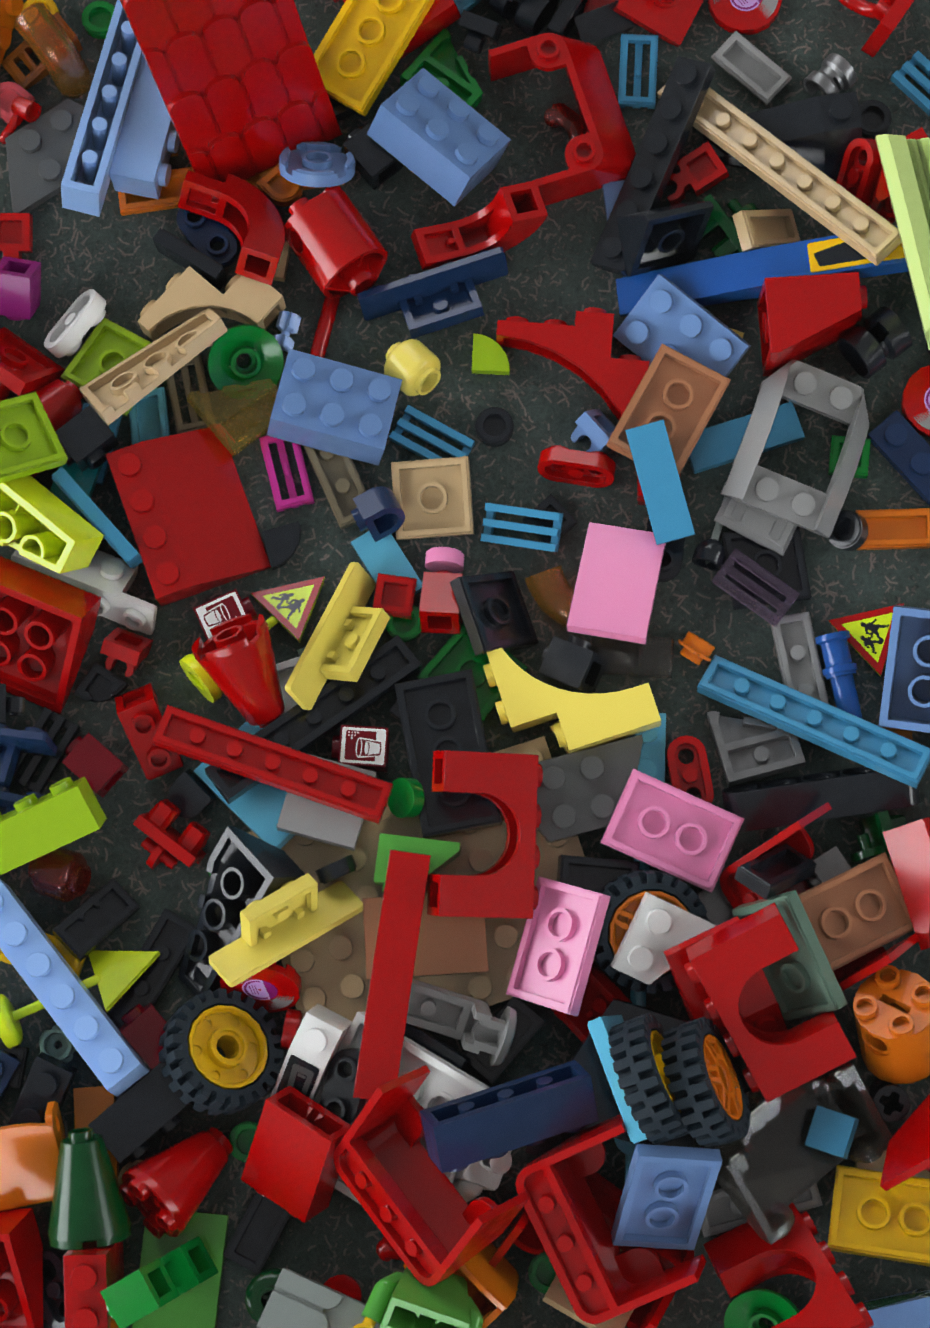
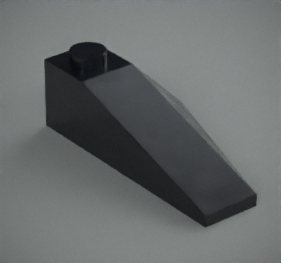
[703,92,862,182]
[178,826,305,996]

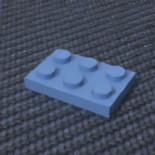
[613,274,751,377]
[611,1143,722,1250]

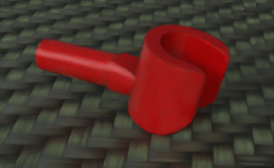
[0,97,42,144]

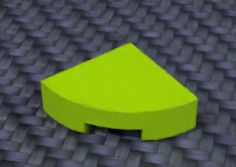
[471,333,510,375]

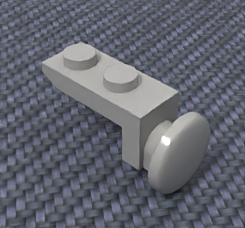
[406,979,517,1067]

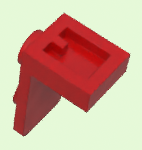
[115,683,183,780]

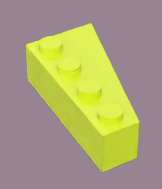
[0,475,104,574]

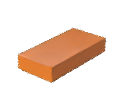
[855,508,930,550]

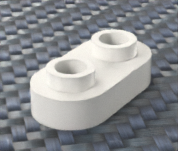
[44,289,106,358]

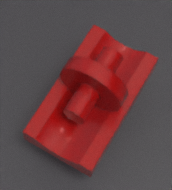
[133,799,211,870]

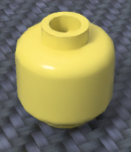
[384,339,441,396]

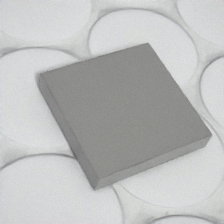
[276,755,377,851]

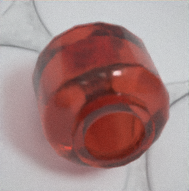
[28,847,91,902]

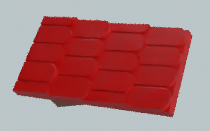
[120,0,342,183]

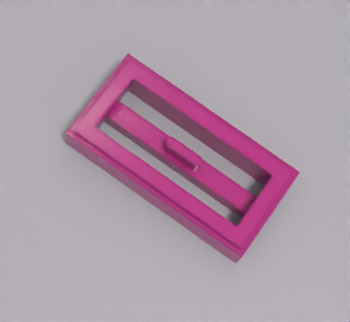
[259,436,315,512]

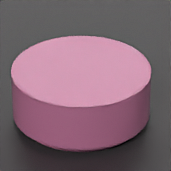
[425,547,465,573]

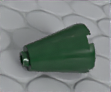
[48,1127,132,1250]

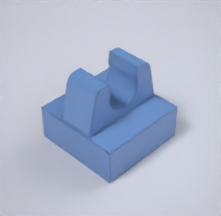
[571,408,615,452]

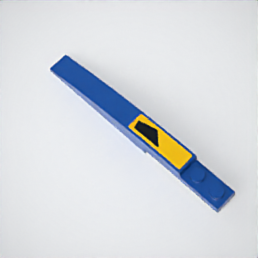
[616,225,909,316]

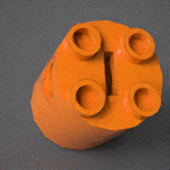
[853,965,930,1084]

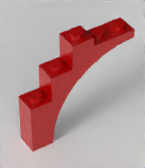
[496,307,681,505]

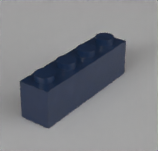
[420,1060,599,1173]

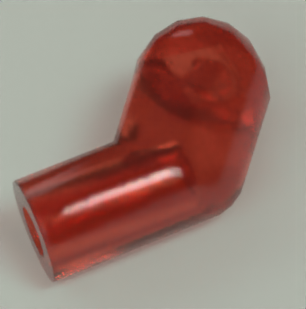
[544,103,586,141]

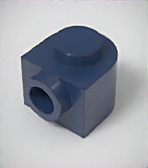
[350,486,405,542]

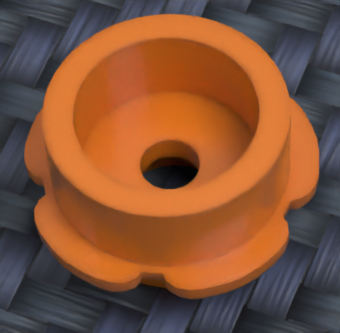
[678,631,715,665]

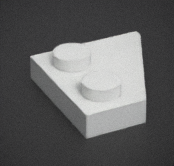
[610,892,717,985]

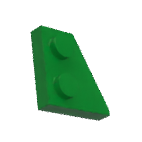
[400,28,483,109]

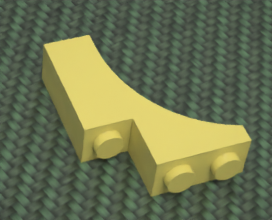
[483,647,661,753]

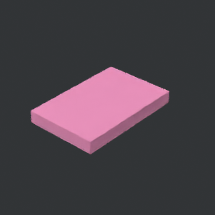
[567,522,666,644]
[600,769,744,893]
[506,876,611,1016]

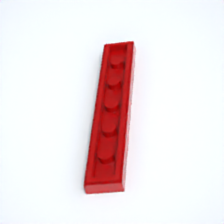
[152,705,393,824]
[353,850,431,1100]

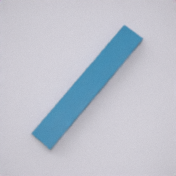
[697,655,930,789]

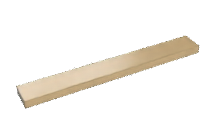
[657,86,901,266]

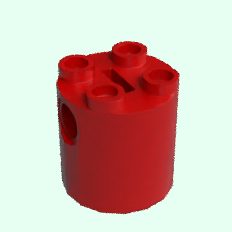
[284,185,388,298]

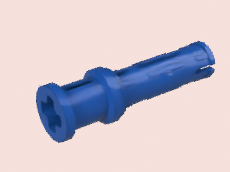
[815,630,863,719]

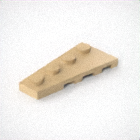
[79,307,228,426]

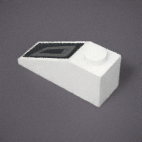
[270,1004,352,1101]

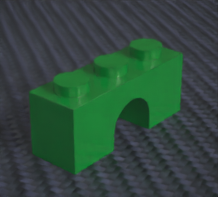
[100,1236,219,1328]

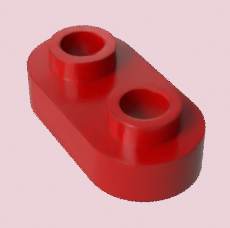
[836,138,882,206]
[537,445,616,488]
[666,735,714,804]

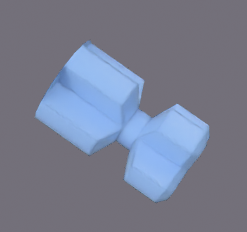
[273,311,301,352]

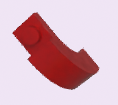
[178,170,285,285]
[411,180,548,270]

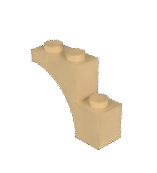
[138,266,286,342]

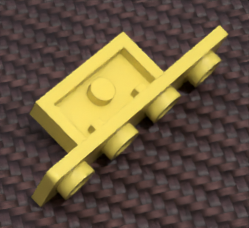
[285,562,390,710]
[209,873,363,987]

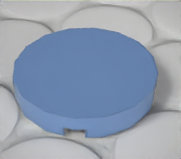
[279,141,355,188]

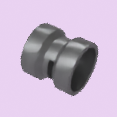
[803,53,857,96]

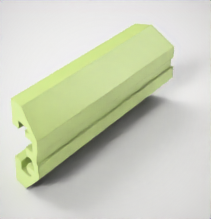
[875,134,930,350]

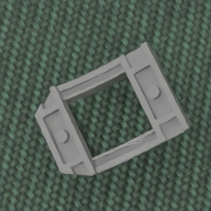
[720,360,870,538]

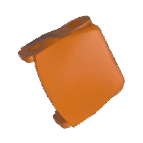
[0,1101,66,1212]
[403,1243,519,1328]

